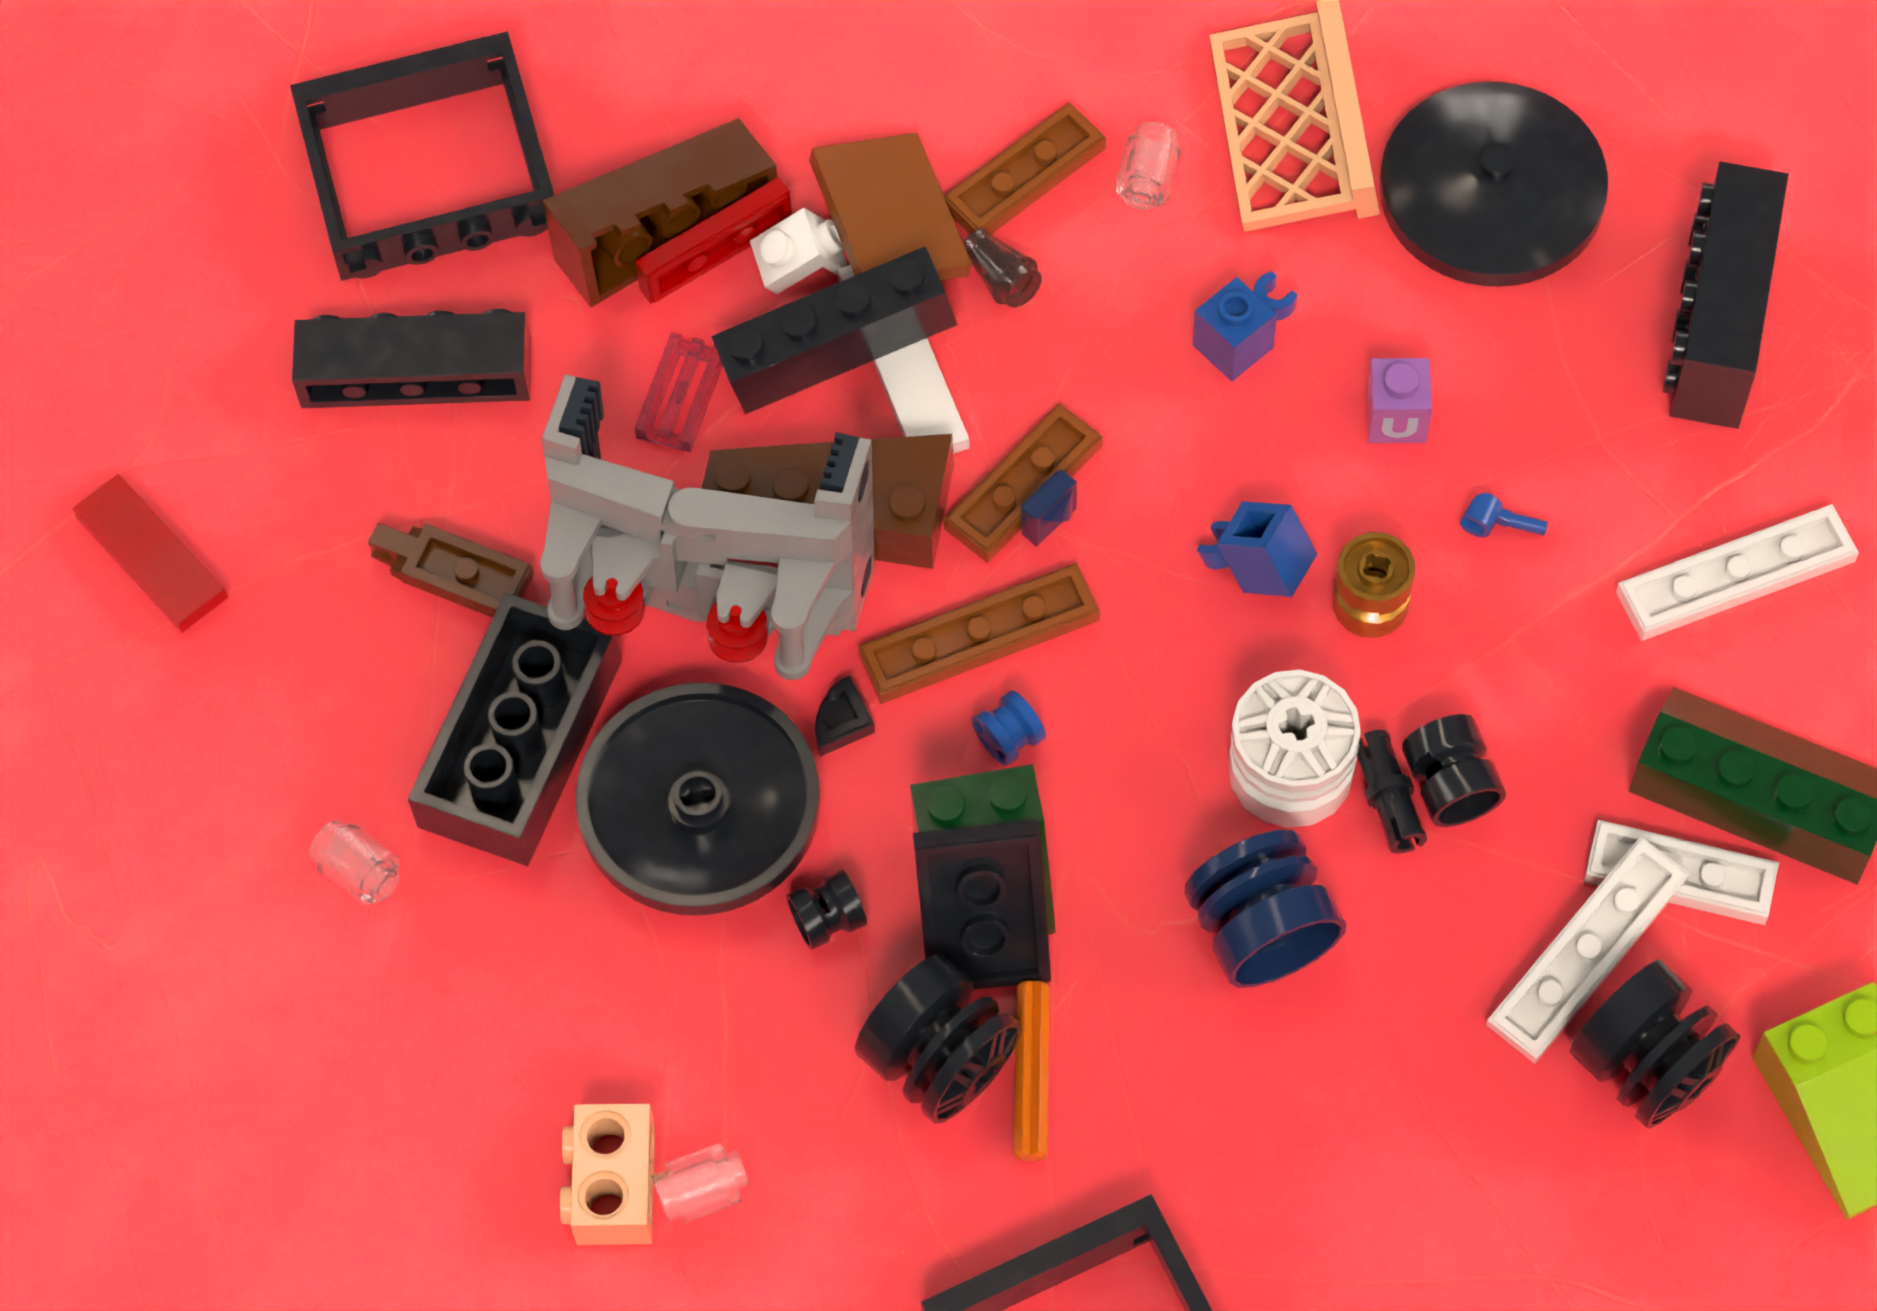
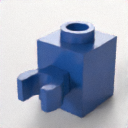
[1192,272,1298,382]
[1196,501,1317,597]

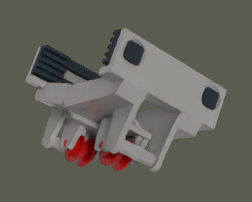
[540,374,875,680]

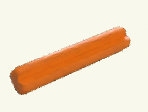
[1013,981,1050,1161]

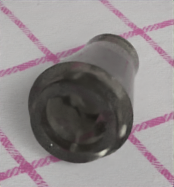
[963,229,1042,308]

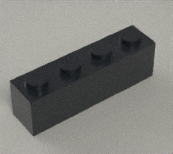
[711,246,958,414]
[292,309,531,408]

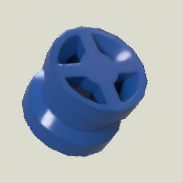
[971,690,1046,766]

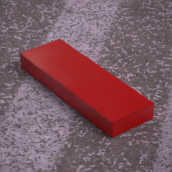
[635,177,792,304]
[72,474,228,633]

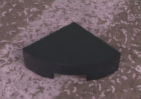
[815,675,875,756]

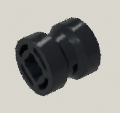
[786,870,867,950]

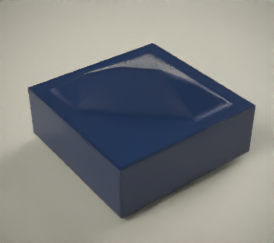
[1021,469,1077,547]

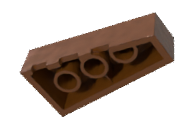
[542,118,778,308]
[702,434,954,569]

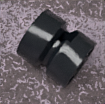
[1402,714,1506,827]

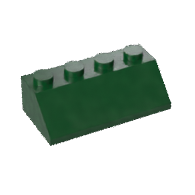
[1629,687,1877,885]

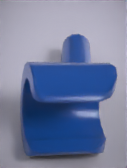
[1460,493,1548,537]

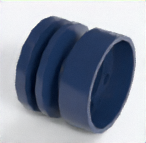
[1184,830,1347,988]

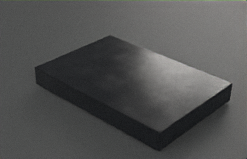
[913,819,1051,990]

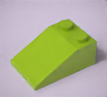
[1752,982,1877,1220]

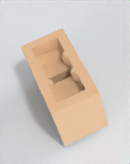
[560,1104,655,1245]

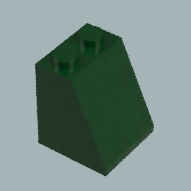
[910,764,1056,935]

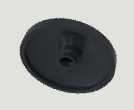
[1380,82,1608,287]
[576,683,820,916]

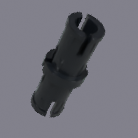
[1357,730,1427,854]

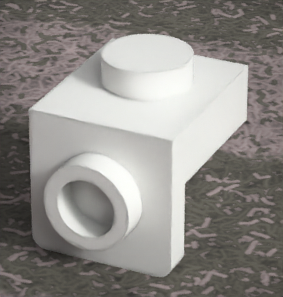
[750,208,848,294]

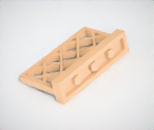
[1210,0,1380,232]

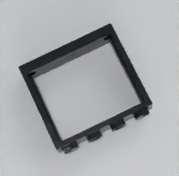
[290,31,554,281]
[921,1194,1212,1311]

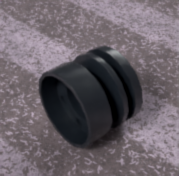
[854,955,1022,1124]
[1569,959,1741,1129]

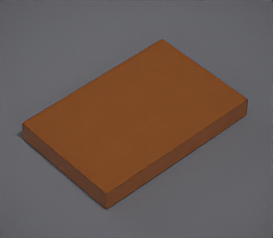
[809,133,972,281]

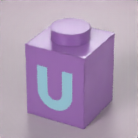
[1366,358,1432,443]

